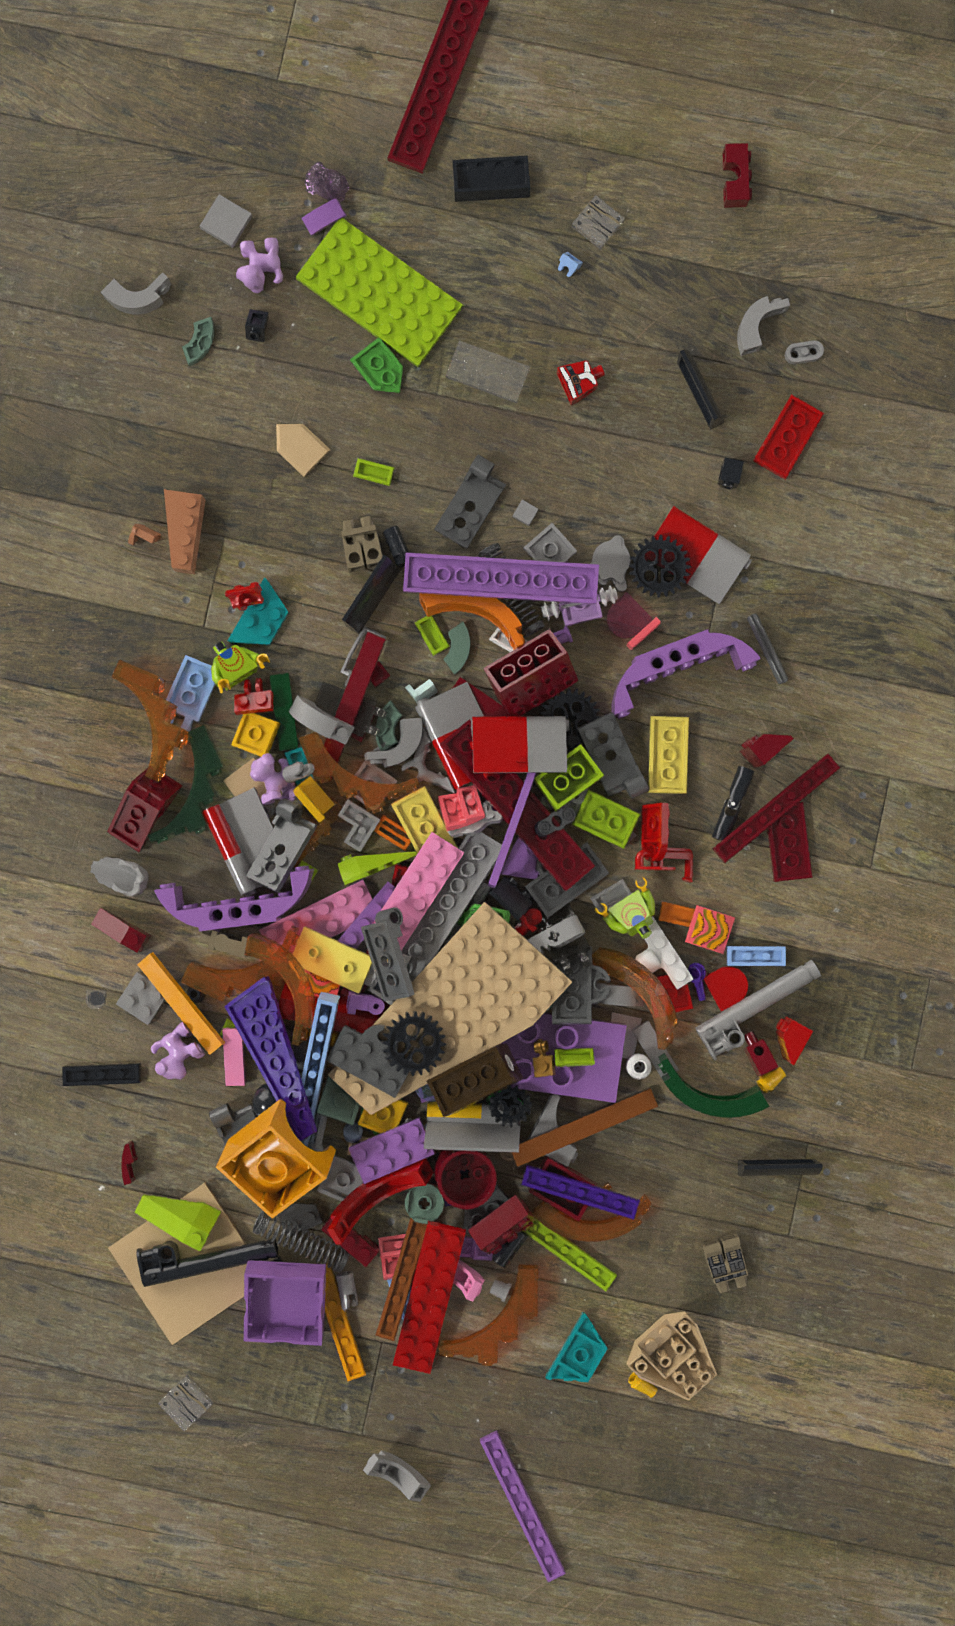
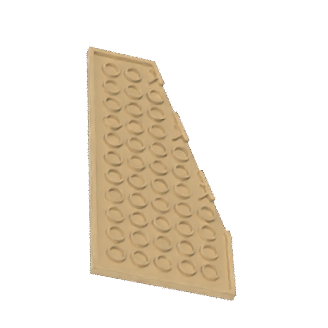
[328,902,572,1115]

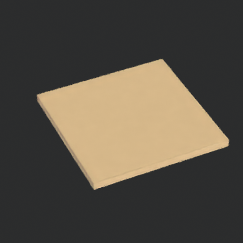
[108,1182,247,1345]

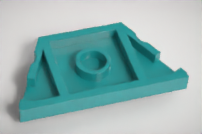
[227,578,289,645]
[545,1311,608,1383]

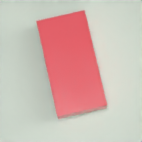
[626,617,661,650]

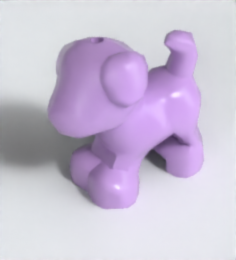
[236,238,283,293]
[250,753,297,805]
[151,1022,205,1080]

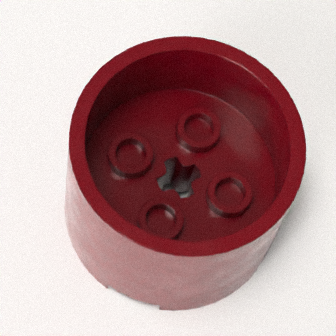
[434,1150,496,1209]

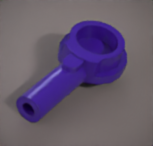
[688,962,706,1001]

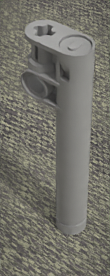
[695,960,821,1061]

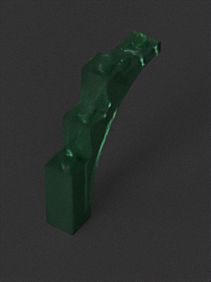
[148,725,226,844]

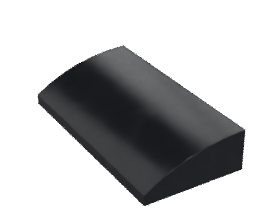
[452,155,530,202]
[677,350,724,430]
[342,555,400,634]
[738,1159,823,1176]

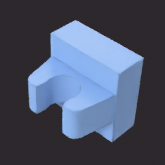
[558,252,583,277]

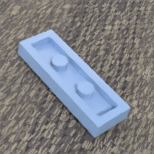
[727,946,786,966]

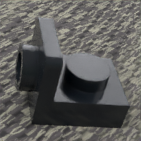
[245,309,269,342]

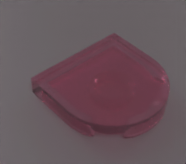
[607,592,653,639]

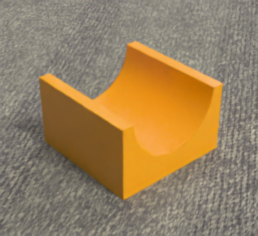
[216,1099,336,1219]

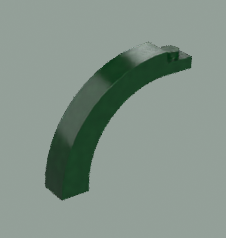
[658,1053,770,1118]

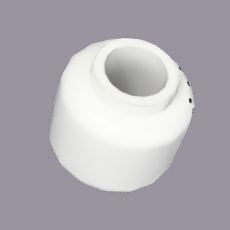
[626,1053,652,1079]

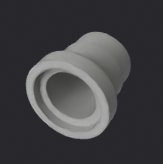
[490,1279,512,1303]

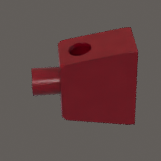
[744,1031,778,1077]

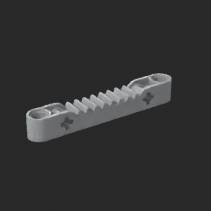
[528,915,586,954]

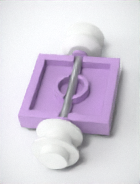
[541,585,618,626]

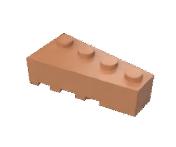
[164,489,206,575]

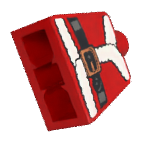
[557,360,605,406]

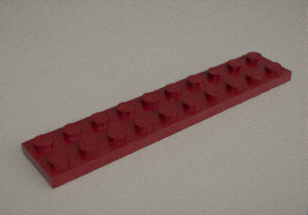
[387,0,490,174]
[440,719,595,892]

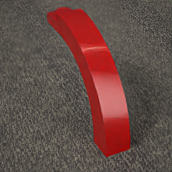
[327,1158,434,1245]

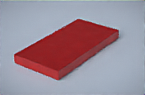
[753,394,824,480]

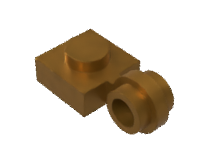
[533,1039,556,1078]

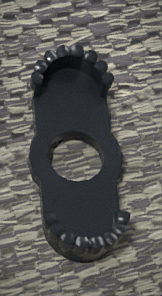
[534,807,576,838]

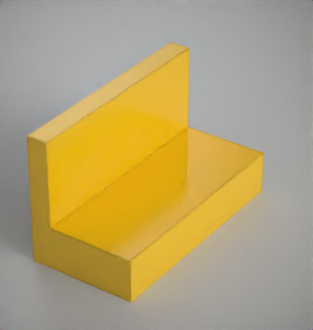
[293,776,335,823]

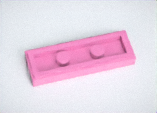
[222,1028,246,1086]

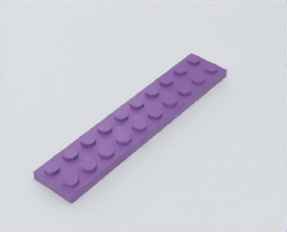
[403,553,599,604]

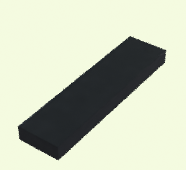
[62,1063,141,1086]

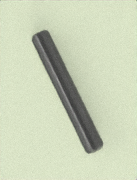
[747,613,788,684]

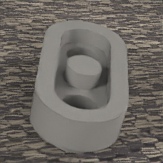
[785,340,824,365]

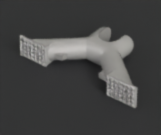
[402,727,455,793]

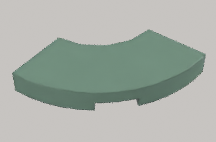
[182,317,214,367]
[443,622,470,675]
[375,700,403,751]

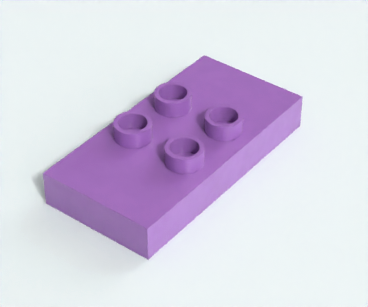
[498,1012,627,1103]

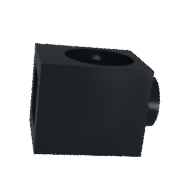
[718,457,744,489]

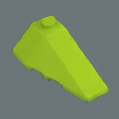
[338,851,417,885]
[134,1194,221,1251]

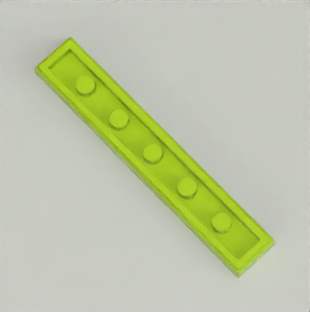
[522,1213,617,1292]

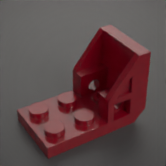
[107,765,183,852]

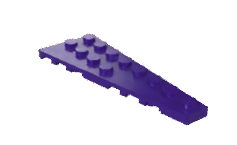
[224,976,317,1141]

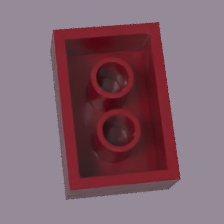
[528,1156,598,1221]
[468,1195,537,1255]

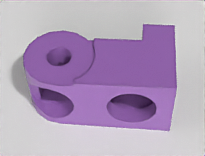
[346,991,384,1015]

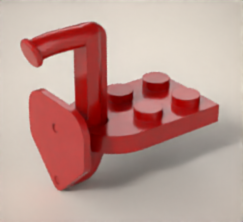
[635,803,693,883]

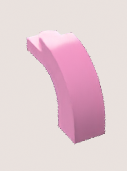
[453,1260,485,1302]

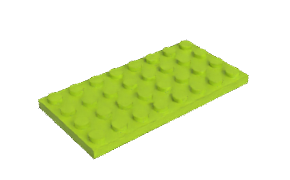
[296,218,463,367]

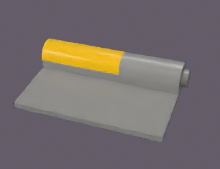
[424,1101,521,1152]

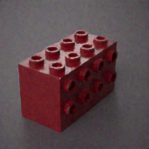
[483,629,579,716]

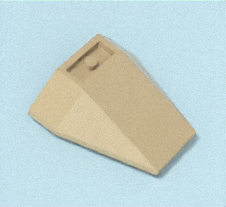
[627,1311,717,1401]

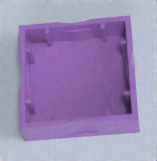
[244,1260,326,1346]

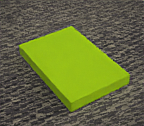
[572,790,640,849]

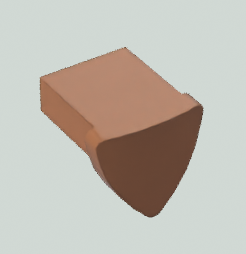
[128,524,161,546]

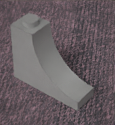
[527,1094,578,1167]

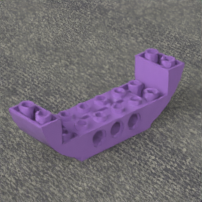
[612,629,761,719]
[154,865,314,931]

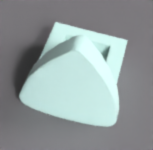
[405,679,438,703]

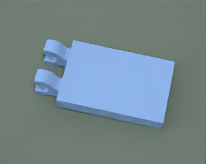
[162,655,216,733]

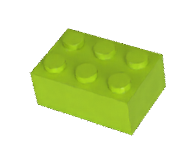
[533,744,604,811]

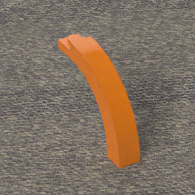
[419,593,525,650]

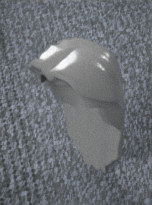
[90,857,149,897]

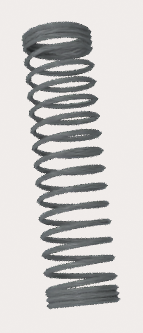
[478,543,545,638]
[253,1210,350,1273]

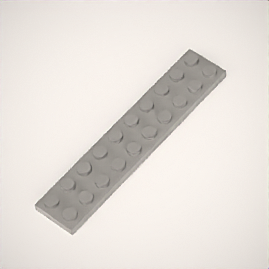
[368,832,502,1005]

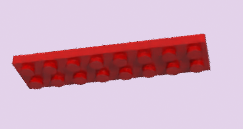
[393,1221,466,1374]

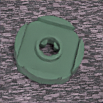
[405,1184,444,1224]

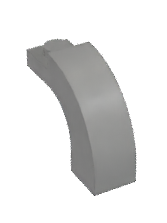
[101,272,172,315]
[737,296,790,356]
[289,695,354,745]
[364,718,422,768]
[596,982,646,1007]
[363,1450,431,1502]

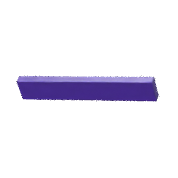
[521,1165,640,1220]

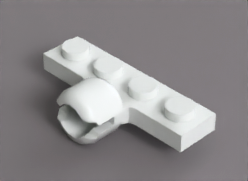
[636,916,693,990]

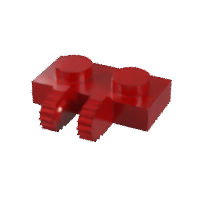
[234,678,273,715]

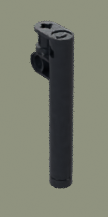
[136,1239,279,1287]

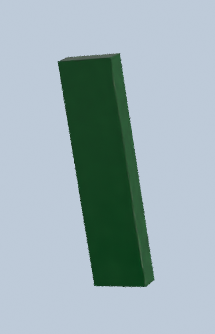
[270,673,299,751]

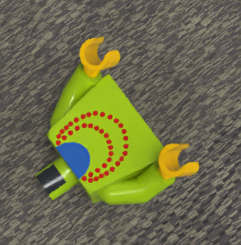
[211,642,270,693]
[595,877,655,939]

